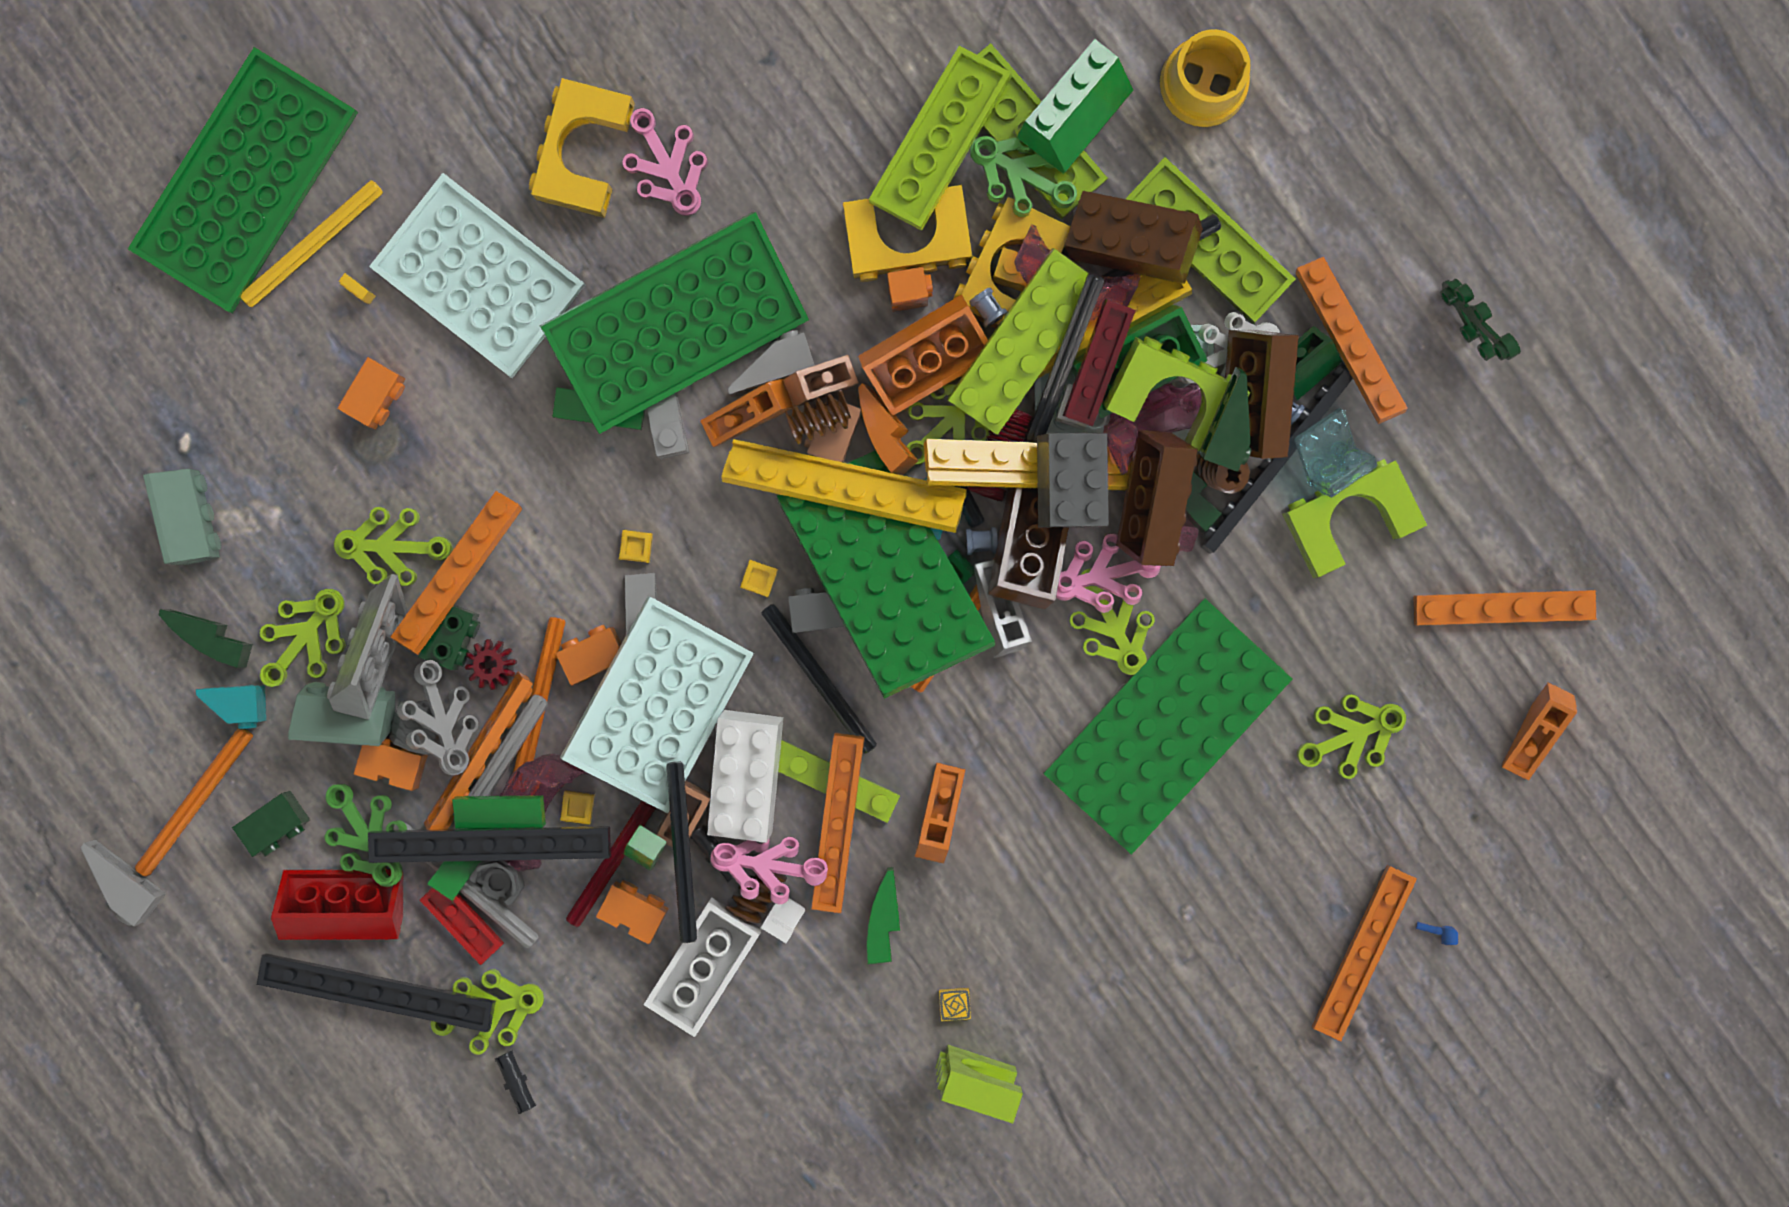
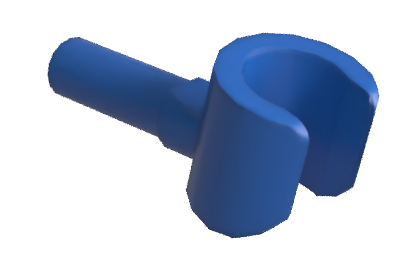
[1416,922,1458,945]

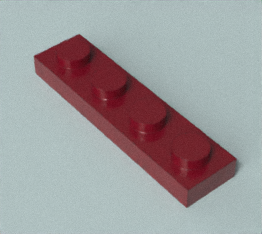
[1062,299,1136,427]

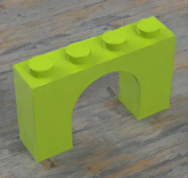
[1103,336,1250,451]
[1282,459,1427,578]
[935,1045,1023,1124]

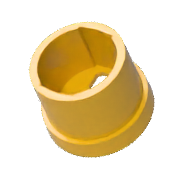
[1160,29,1251,127]

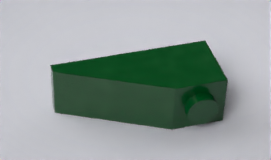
[1199,367,1251,472]

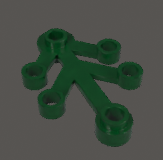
[1440,279,1521,361]

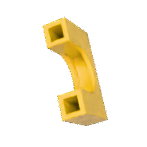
[529,78,635,218]
[843,185,972,282]
[953,197,1071,329]

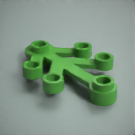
[970,136,1077,217]
[325,784,407,887]

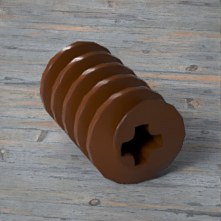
[784,390,851,444]
[1193,453,1250,494]
[725,873,787,924]

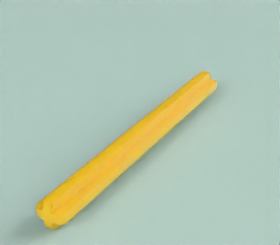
[240,180,383,307]

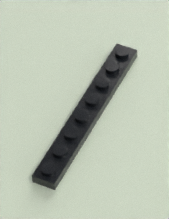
[1200,361,1353,554]
[368,826,611,863]
[256,953,496,1032]

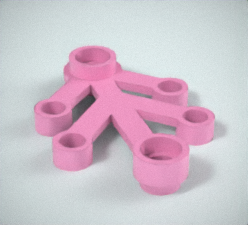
[622,108,708,216]
[1056,534,1161,613]
[710,837,828,904]

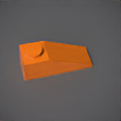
[700,378,793,447]
[1502,682,1577,780]
[915,763,966,864]

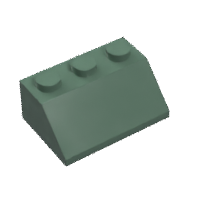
[143,469,221,566]
[288,682,395,746]

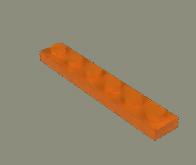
[1295,257,1408,424]
[390,491,522,655]
[1414,590,1597,625]
[424,671,533,830]
[812,733,865,914]
[1311,865,1417,1041]

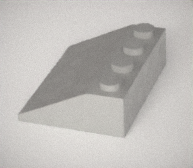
[327,574,408,720]

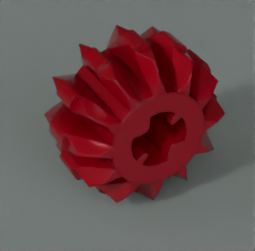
[465,639,517,690]

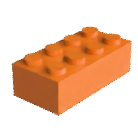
[858,294,988,416]

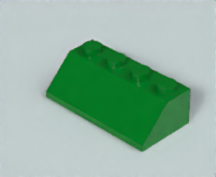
[1017,39,1133,174]
[1071,305,1208,419]

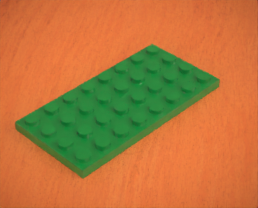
[128,47,358,314]
[539,212,809,434]
[777,450,995,699]
[1043,598,1293,855]

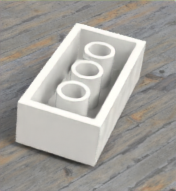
[707,710,784,843]
[644,898,762,1037]

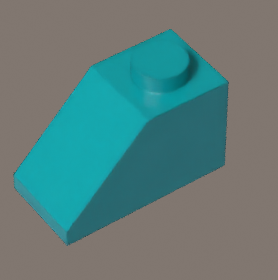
[196,685,267,729]

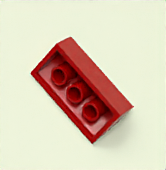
[271,869,403,940]

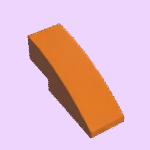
[858,383,918,475]

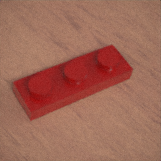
[420,888,504,965]

